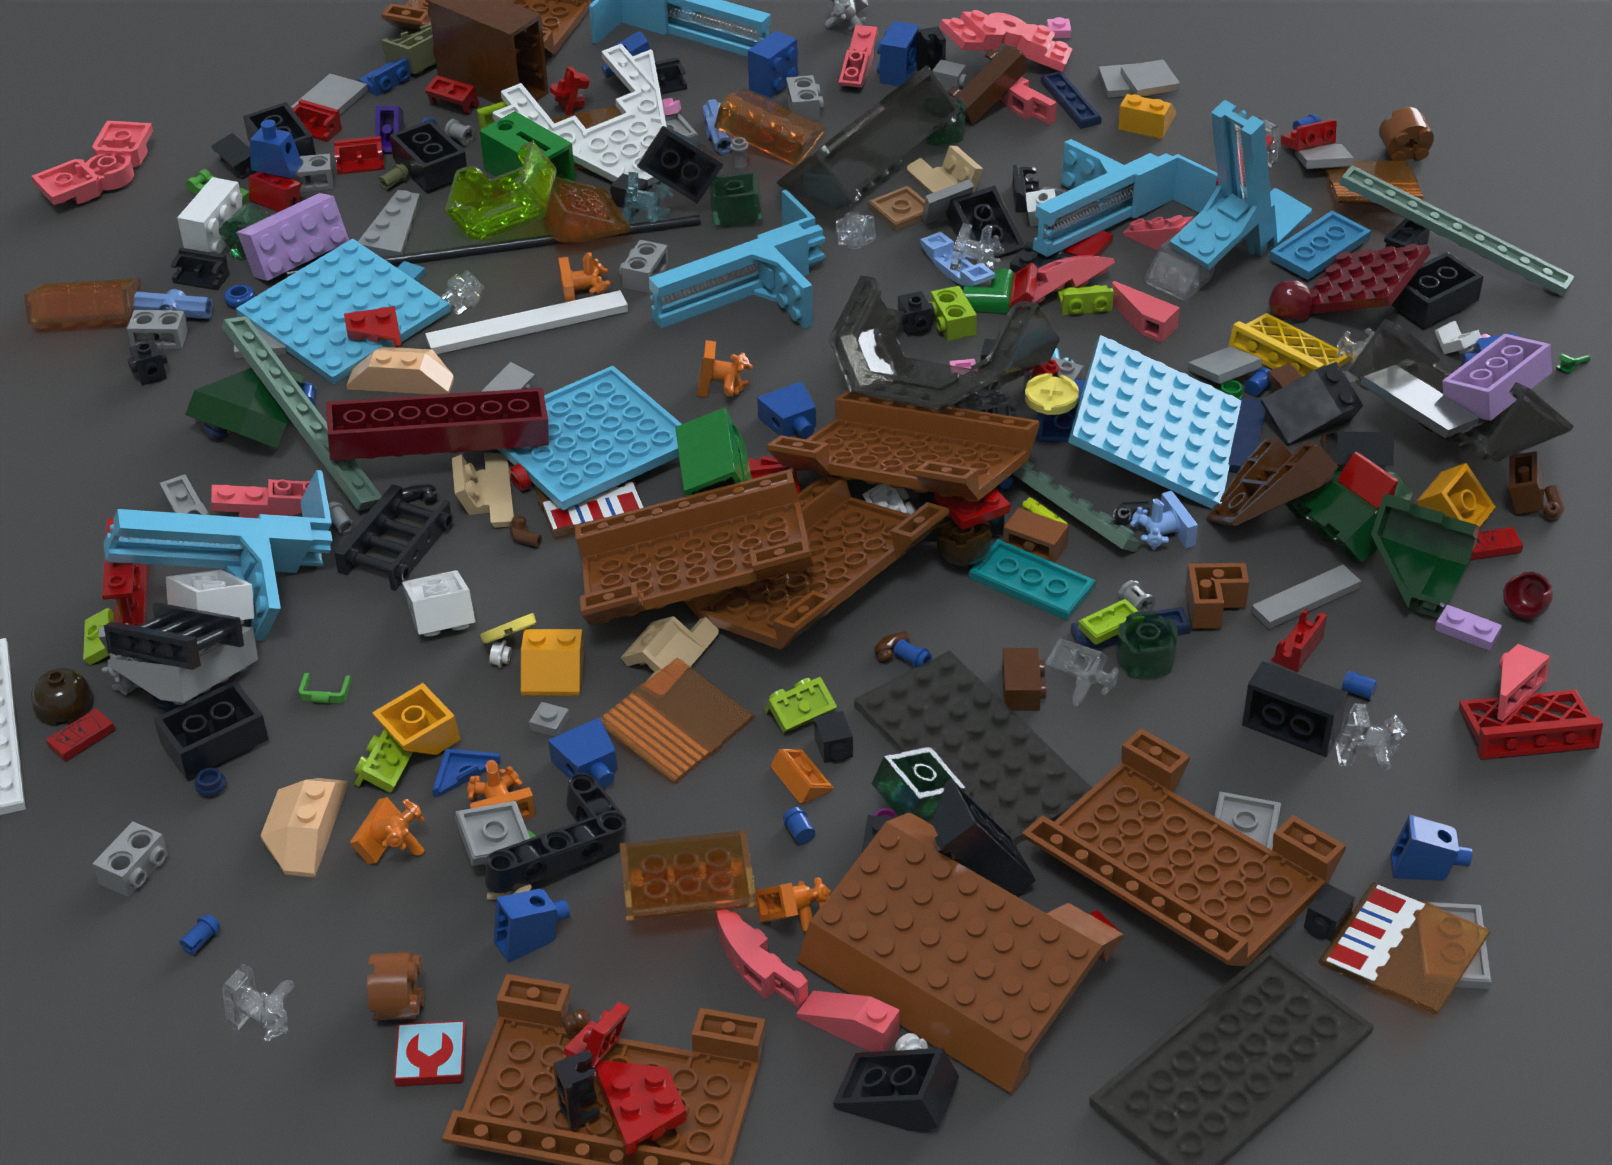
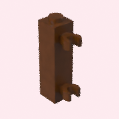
[947,46,1029,125]

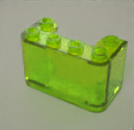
[444,141,557,241]

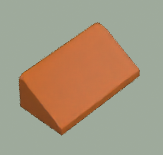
[771,749,833,804]

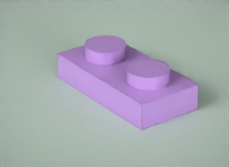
[1435,605,1502,651]

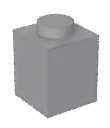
[932,60,968,94]

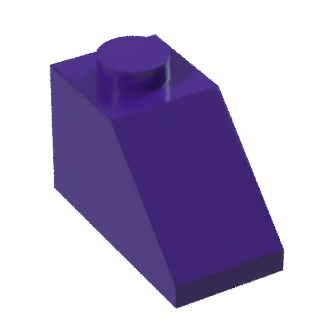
[375,106,404,153]

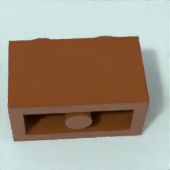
[1003,507,1069,563]

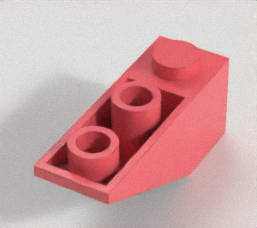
[1123,215,1194,256]
[1112,281,1180,343]

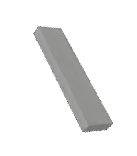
[1251,565,1361,629]

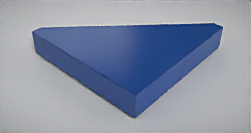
[432,749,501,797]

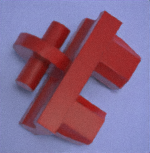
[550,67,590,115]

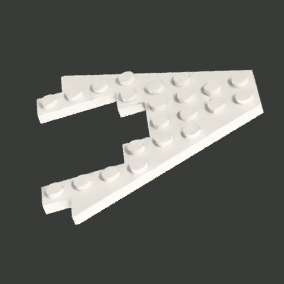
[492,44,667,186]

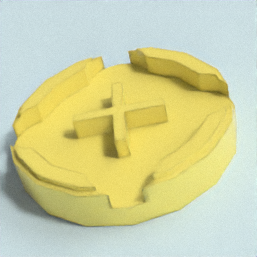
[1025,373,1079,415]
[479,613,536,644]

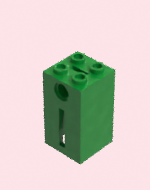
[479,111,576,203]
[675,408,752,496]

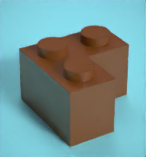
[1185,563,1249,629]

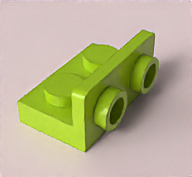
[1057,285,1114,315]
[764,677,837,734]
[353,729,413,793]

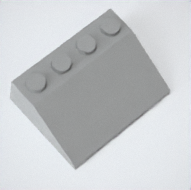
[108,626,258,705]

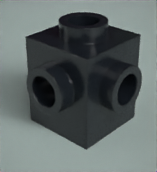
[896,291,935,334]
[127,340,168,386]

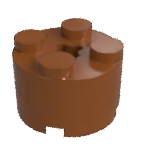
[1379,107,1434,163]
[367,952,425,1021]

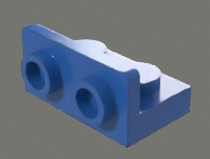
[358,58,411,96]

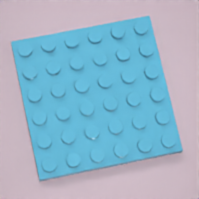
[236,238,451,385]
[1068,335,1241,509]
[497,366,681,510]

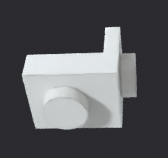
[1435,321,1482,354]

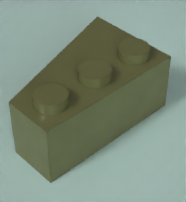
[381,23,436,74]

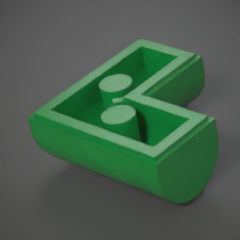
[963,268,1015,314]

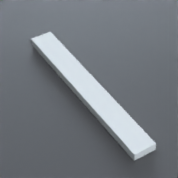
[425,290,628,354]
[0,638,26,815]

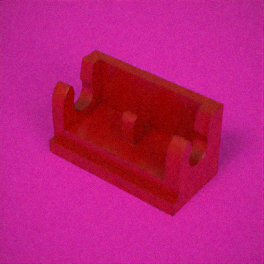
[425,75,480,114]
[292,99,342,142]
[334,136,385,175]
[249,172,301,212]
[1271,609,1327,673]

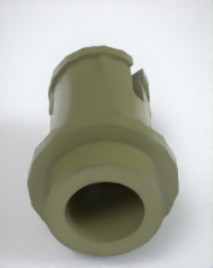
[378,164,409,190]

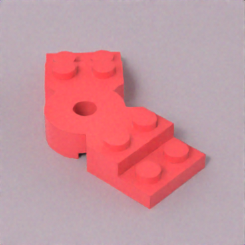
[939,10,1072,72]
[31,121,153,205]

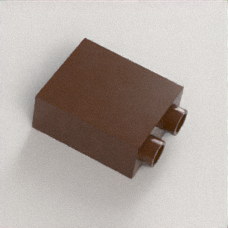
[428,0,549,104]

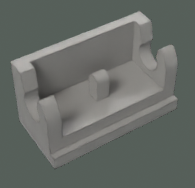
[482,362,535,392]

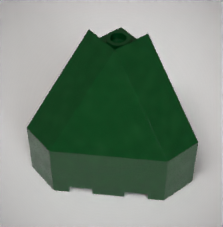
[185,368,304,449]
[1284,471,1413,563]
[1371,493,1480,618]

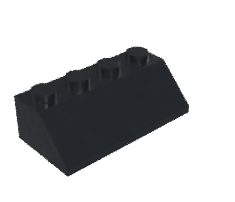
[932,779,1036,896]

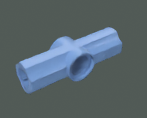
[702,99,733,155]
[133,289,213,320]

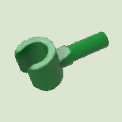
[1556,354,1591,374]

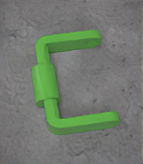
[298,673,352,704]

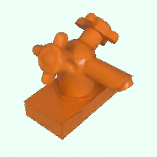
[558,252,611,302]
[697,340,753,397]
[467,760,536,820]
[349,797,425,865]
[754,877,831,935]

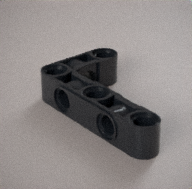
[485,773,627,893]

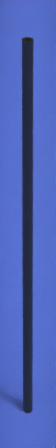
[287,215,701,277]

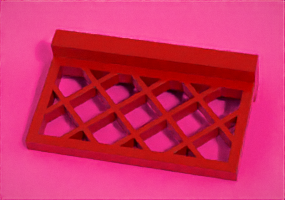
[1459,690,1603,759]

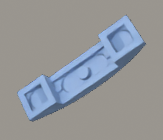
[920,232,995,286]

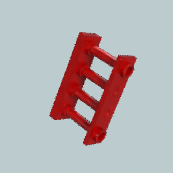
[102,518,149,626]

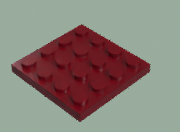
[1310,244,1431,314]

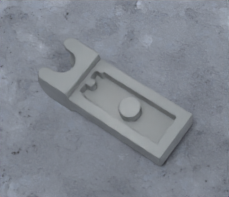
[159,474,209,515]

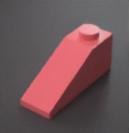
[1497,644,1550,721]
[796,991,900,1052]

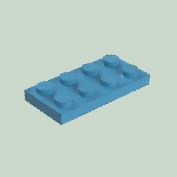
[1269,210,1371,280]

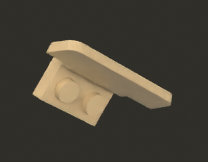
[907,146,983,194]
[452,453,514,528]
[621,616,719,701]

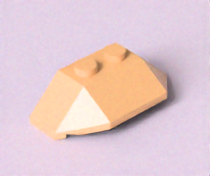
[346,347,454,395]
[260,778,349,878]

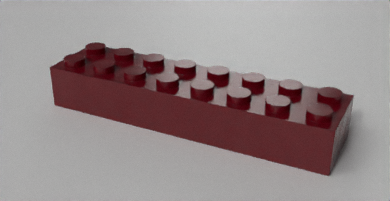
[326,388,549,461]

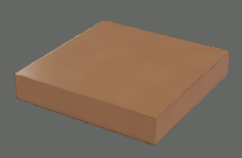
[868,186,925,232]

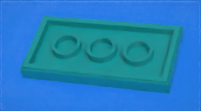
[969,539,1096,621]

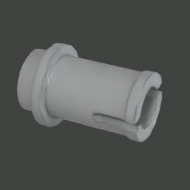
[730,137,749,169]
[328,502,355,535]

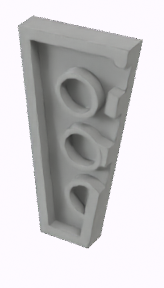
[358,190,421,257]

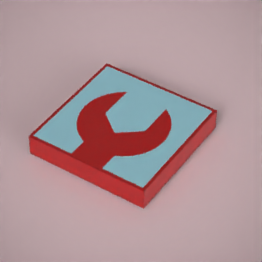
[394,1021,466,1086]

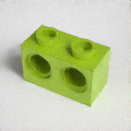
[929,286,977,341]

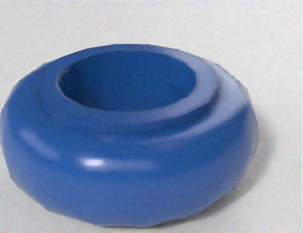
[224,284,255,308]

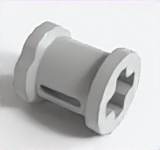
[444,119,475,146]
[1117,580,1155,613]

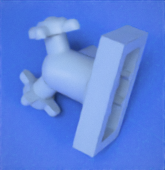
[1130,491,1198,550]

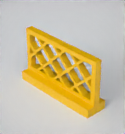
[1228,313,1351,377]

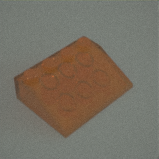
[714,89,826,166]
[531,173,631,243]
[24,278,141,328]
[620,830,757,920]

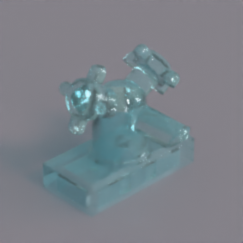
[623,172,673,225]

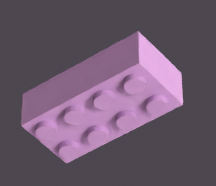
[237,193,349,281]
[1442,334,1552,421]

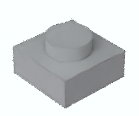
[529,702,570,737]

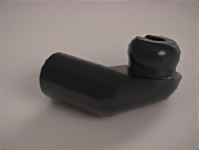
[402,484,438,503]
[1113,501,1150,524]

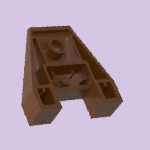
[1206,438,1339,526]

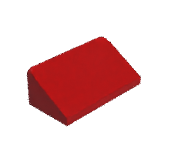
[1338,452,1399,509]

